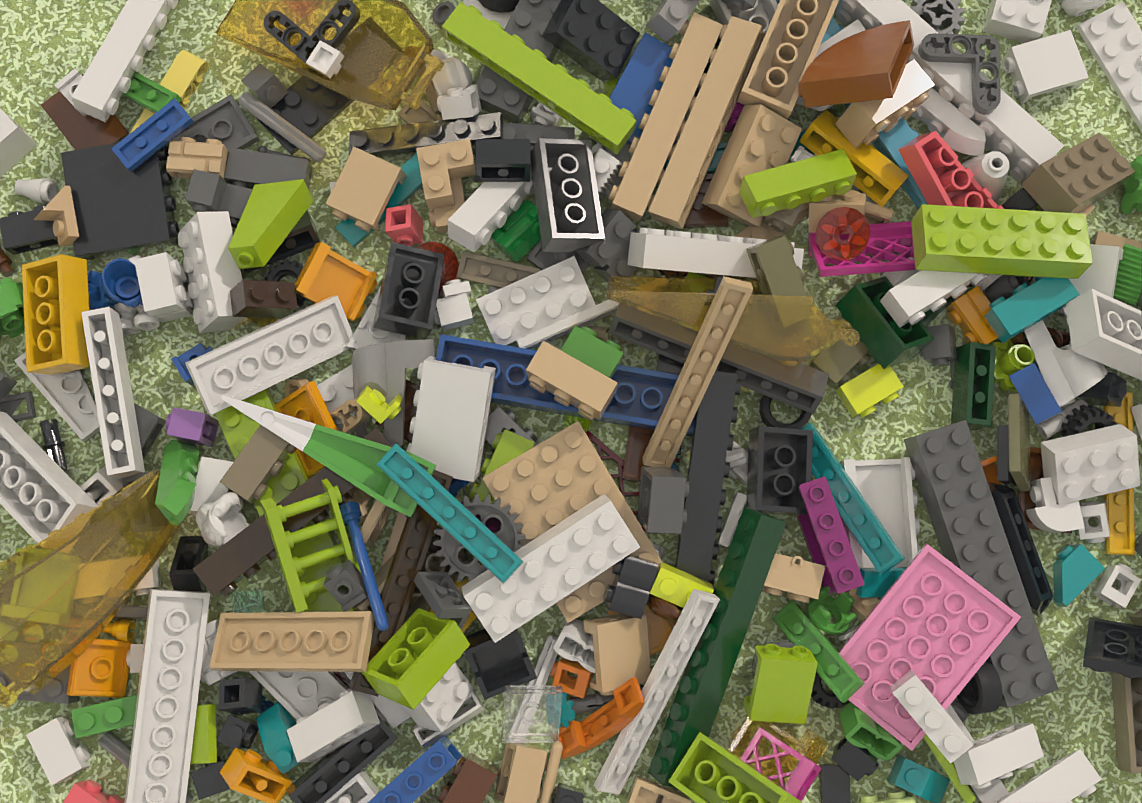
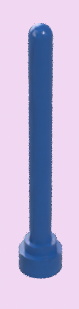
[339,502,389,631]

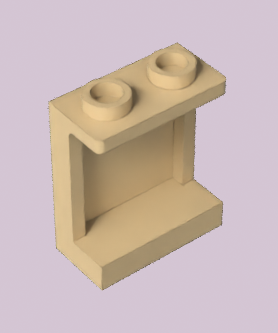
[326,147,407,232]
[583,613,651,695]

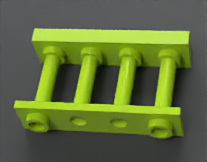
[260,479,361,613]

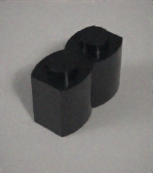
[603,554,658,619]

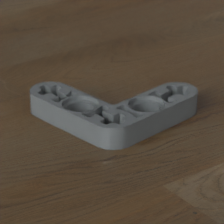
[918,33,1001,115]

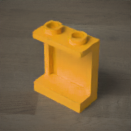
[295,242,378,321]

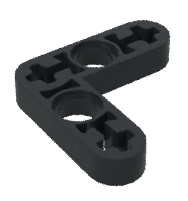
[263,0,361,63]

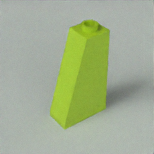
[228,179,313,269]

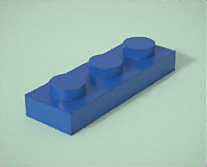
[111,98,194,172]

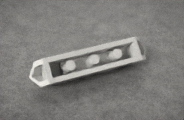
[912,88,985,156]

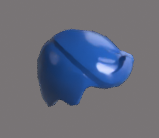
[101,258,143,308]

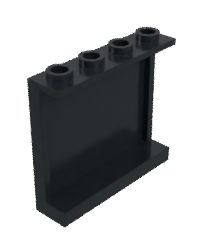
[61,142,180,260]

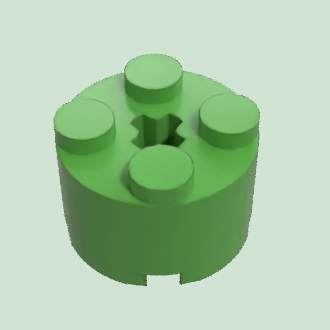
[0,278,25,340]

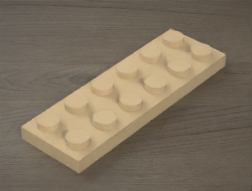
[209,611,375,672]

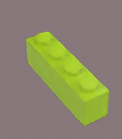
[739,149,857,218]

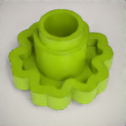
[992,340,1037,392]

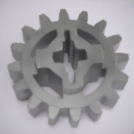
[910,0,965,34]

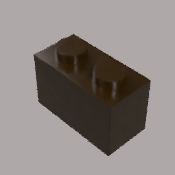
[230,280,298,319]

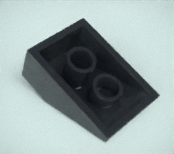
[373,242,445,340]

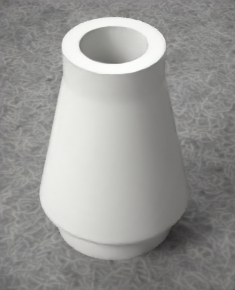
[15,178,58,204]

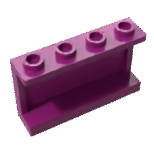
[796,476,865,595]

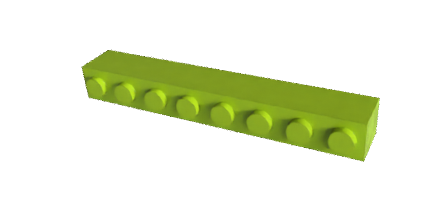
[442,2,636,155]

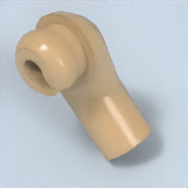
[349,489,371,526]

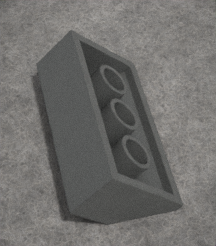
[530,138,605,252]

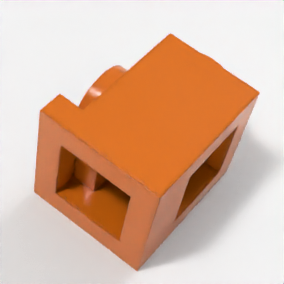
[550,657,594,699]

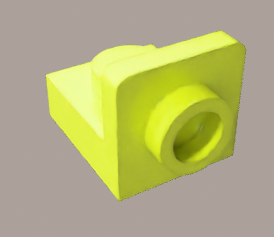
[356,386,403,424]

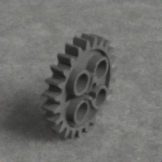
[433,493,526,582]

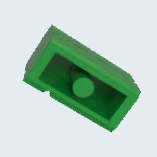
[491,200,541,263]

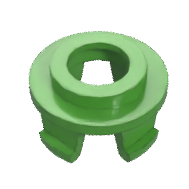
[807,586,856,635]

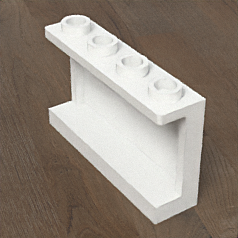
[406,356,496,482]
[840,457,921,570]

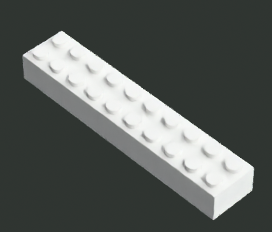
[834,0,1064,182]

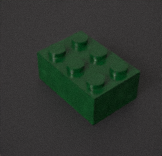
[835,276,934,369]

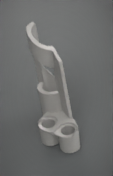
[352,339,435,448]

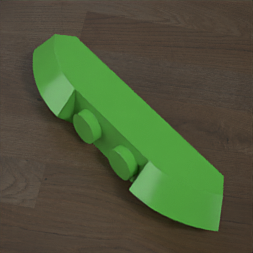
[155,440,199,525]

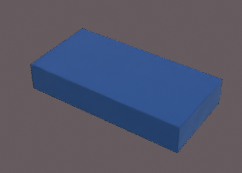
[1009,363,1062,425]

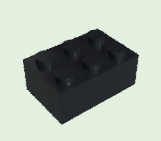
[542,0,640,81]
[746,426,813,516]

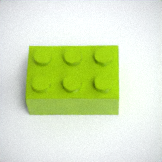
[362,608,470,710]

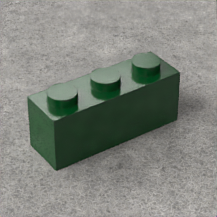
[951,342,996,431]

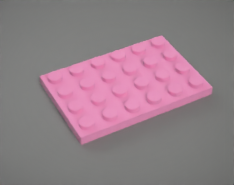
[839,543,1021,751]

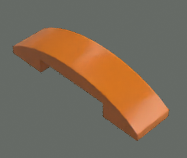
[553,677,644,759]

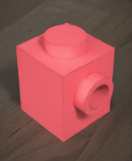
[385,204,423,246]

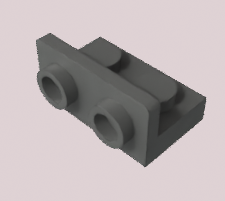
[414,572,472,630]

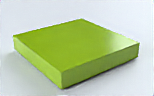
[190,704,217,764]

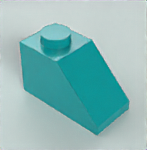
[1053,544,1105,607]
[256,702,300,774]
[887,755,950,803]

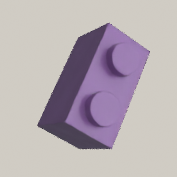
[165,407,219,447]

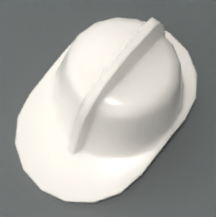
[424,50,472,96]

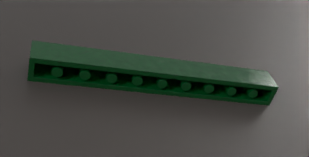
[648,507,787,787]

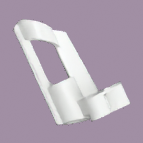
[1021,277,1108,420]

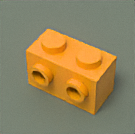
[220,748,292,803]

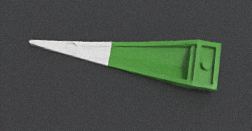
[221,395,437,518]

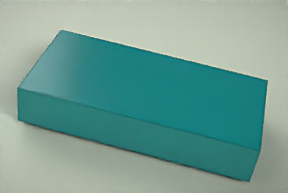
[856,567,907,598]

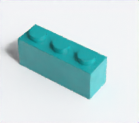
[984,277,1080,343]

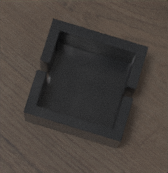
[464,628,537,700]

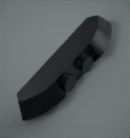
[989,482,1053,617]

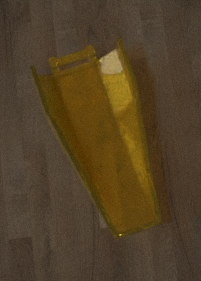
[0,469,187,708]

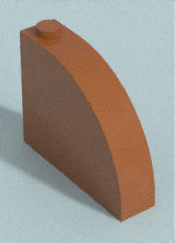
[798,20,914,108]

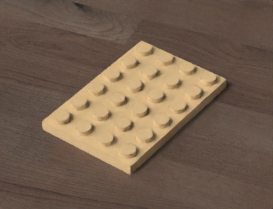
[482,421,663,623]

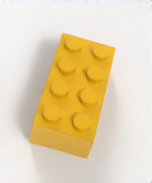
[22,254,90,375]

